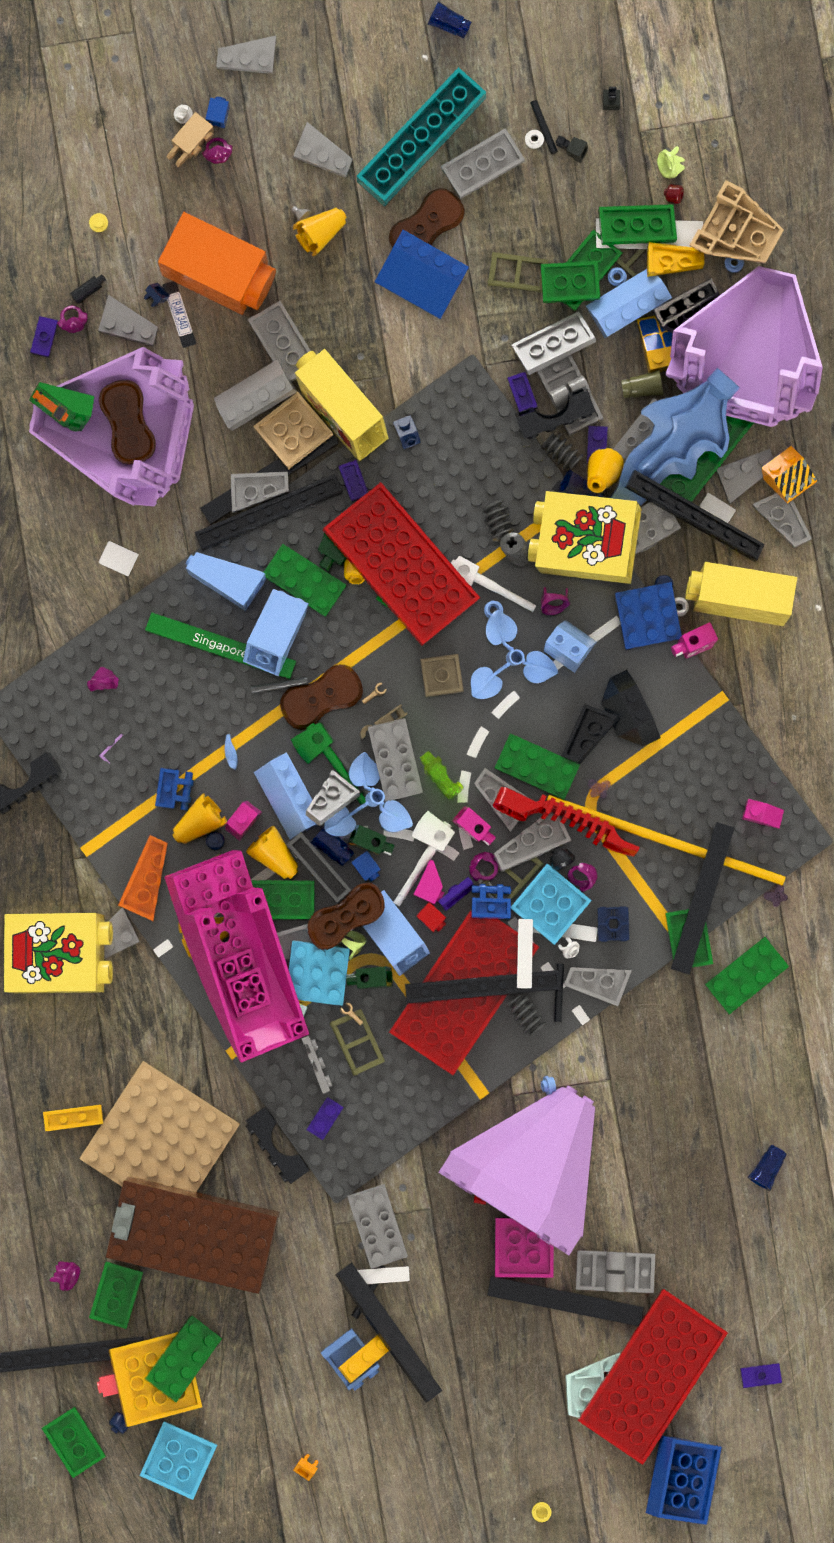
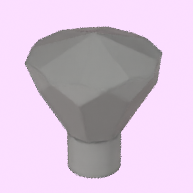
[291,206,312,221]

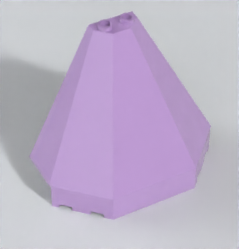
[665,266,823,427]
[29,347,194,506]
[438,1085,595,1255]

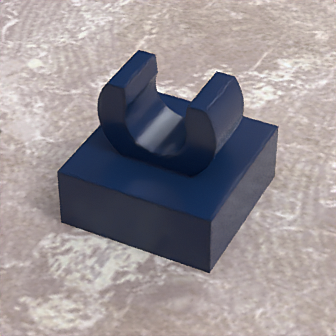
[144,283,170,307]

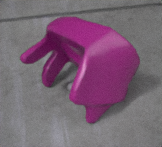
[541,587,570,615]
[49,1261,80,1291]

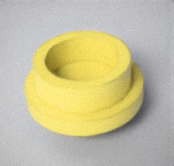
[89,213,108,232]
[532,1502,551,1522]

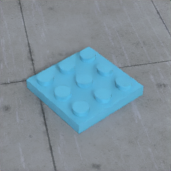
[511,864,592,945]
[289,940,350,1006]
[139,1421,217,1500]

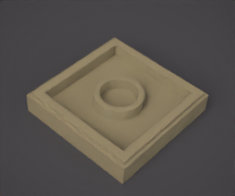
[420,654,464,697]

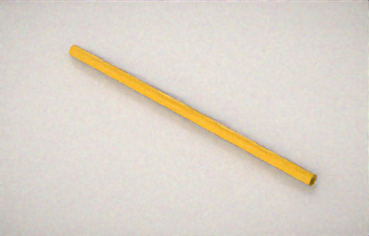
[547,795,786,886]

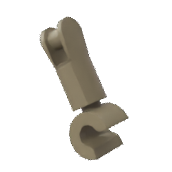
[359,704,408,740]

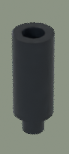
[70,274,106,304]

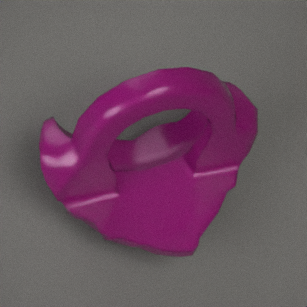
[202,137,233,164]
[57,305,88,333]
[87,667,119,691]
[469,852,498,881]
[568,863,597,892]

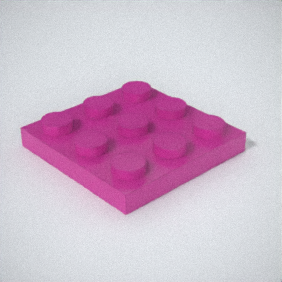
[495,1218,554,1278]

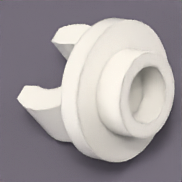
[174,104,193,124]
[558,937,579,959]

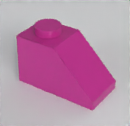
[742,799,784,829]
[414,860,445,905]

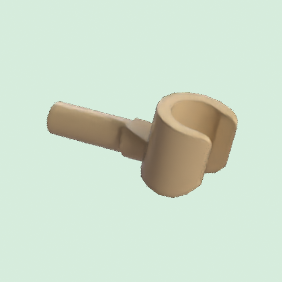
[362,683,387,704]
[340,1003,363,1025]

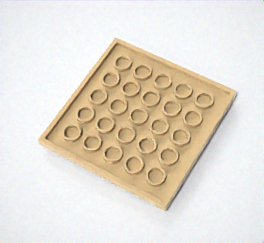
[79,1061,240,1192]

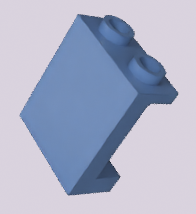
[321,1328,380,1391]

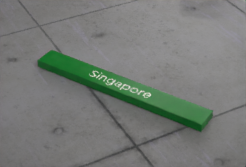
[145,612,296,680]

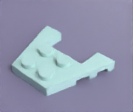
[565,1353,620,1418]

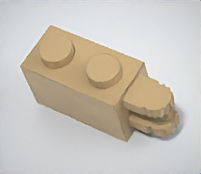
[166,112,214,167]

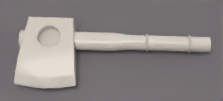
[451,556,536,612]
[393,811,455,907]

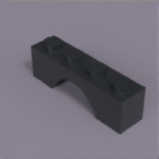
[515,386,596,439]
[0,752,62,815]
[246,1107,310,1184]

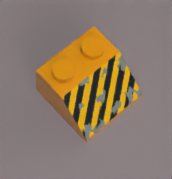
[762,446,817,504]

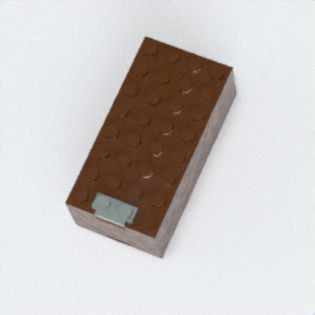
[106,1177,280,1294]

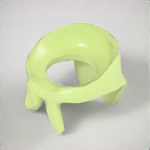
[657,146,685,179]
[341,930,367,960]

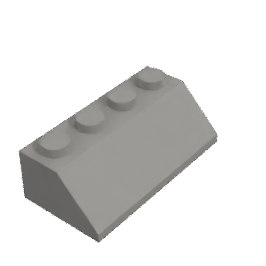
[214,359,297,431]

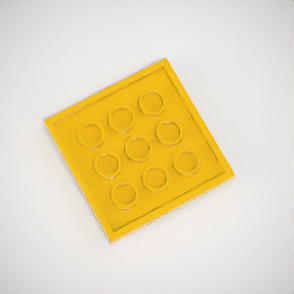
[109,1332,202,1427]

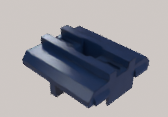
[597,906,629,942]

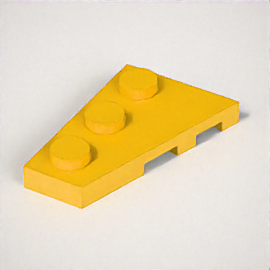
[647,242,704,277]

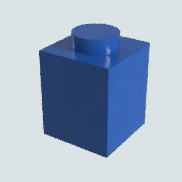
[205,97,230,128]
[351,851,381,882]

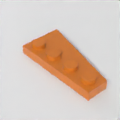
[118,835,168,921]

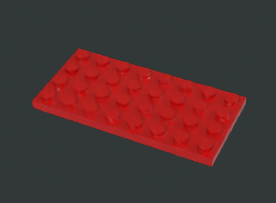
[323,482,480,646]
[389,911,539,1075]
[577,1289,728,1465]

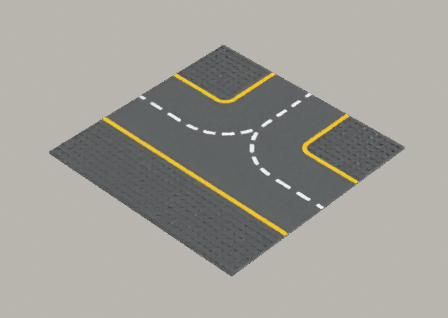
[0,355,833,1203]

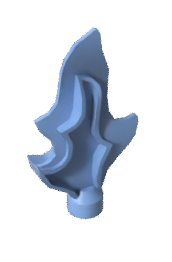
[610,368,740,506]

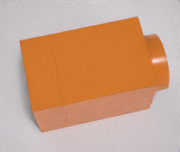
[158,212,276,315]

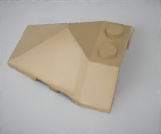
[689,180,784,264]

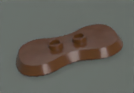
[389,188,465,248]
[99,380,156,464]
[280,664,363,730]
[308,883,385,950]

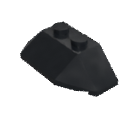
[652,278,720,334]
[601,670,661,747]

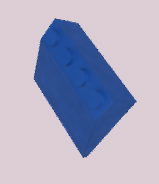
[375,230,469,319]
[646,1435,722,1525]

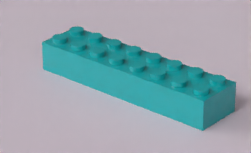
[356,67,486,207]

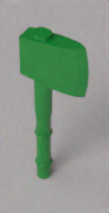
[291,722,366,805]

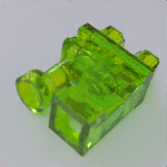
[420,751,464,801]

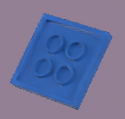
[615,582,682,649]

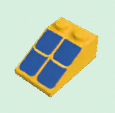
[637,316,673,373]

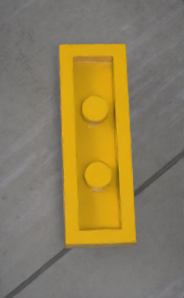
[43,1105,104,1131]
[338,1335,389,1383]

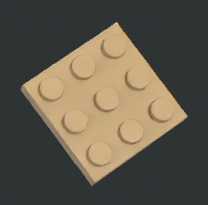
[253,392,333,470]

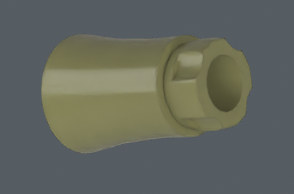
[621,370,664,398]

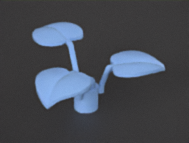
[471,610,558,699]
[324,752,413,836]

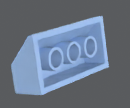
[586,269,672,338]
[254,752,317,840]

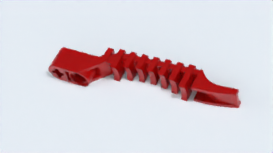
[493,787,640,857]

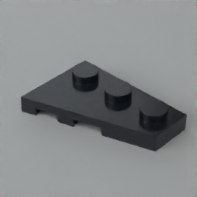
[561,704,620,764]

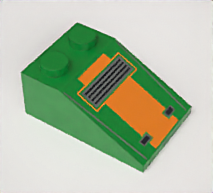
[29,382,94,432]

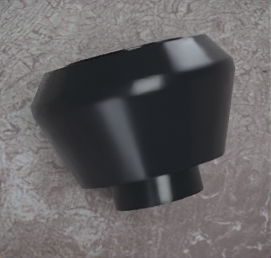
[550,847,575,871]

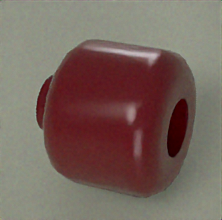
[664,184,684,204]

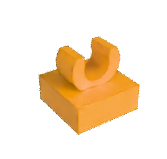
[293,1454,318,1481]

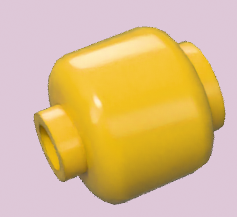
[344,559,365,584]

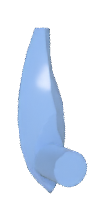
[225,734,237,771]

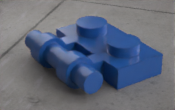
[155,768,194,811]
[471,884,511,919]

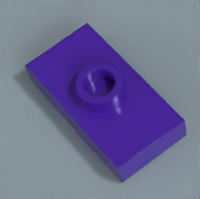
[30,316,58,358]
[339,460,368,502]
[438,877,474,911]
[740,1363,782,1388]

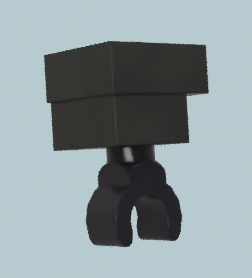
[603,87,620,110]
[556,135,589,163]

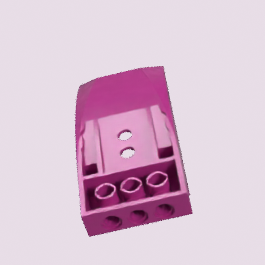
[164,850,309,1063]

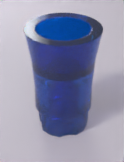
[427,1,472,38]
[559,470,604,497]
[310,827,354,866]
[747,1145,787,1191]

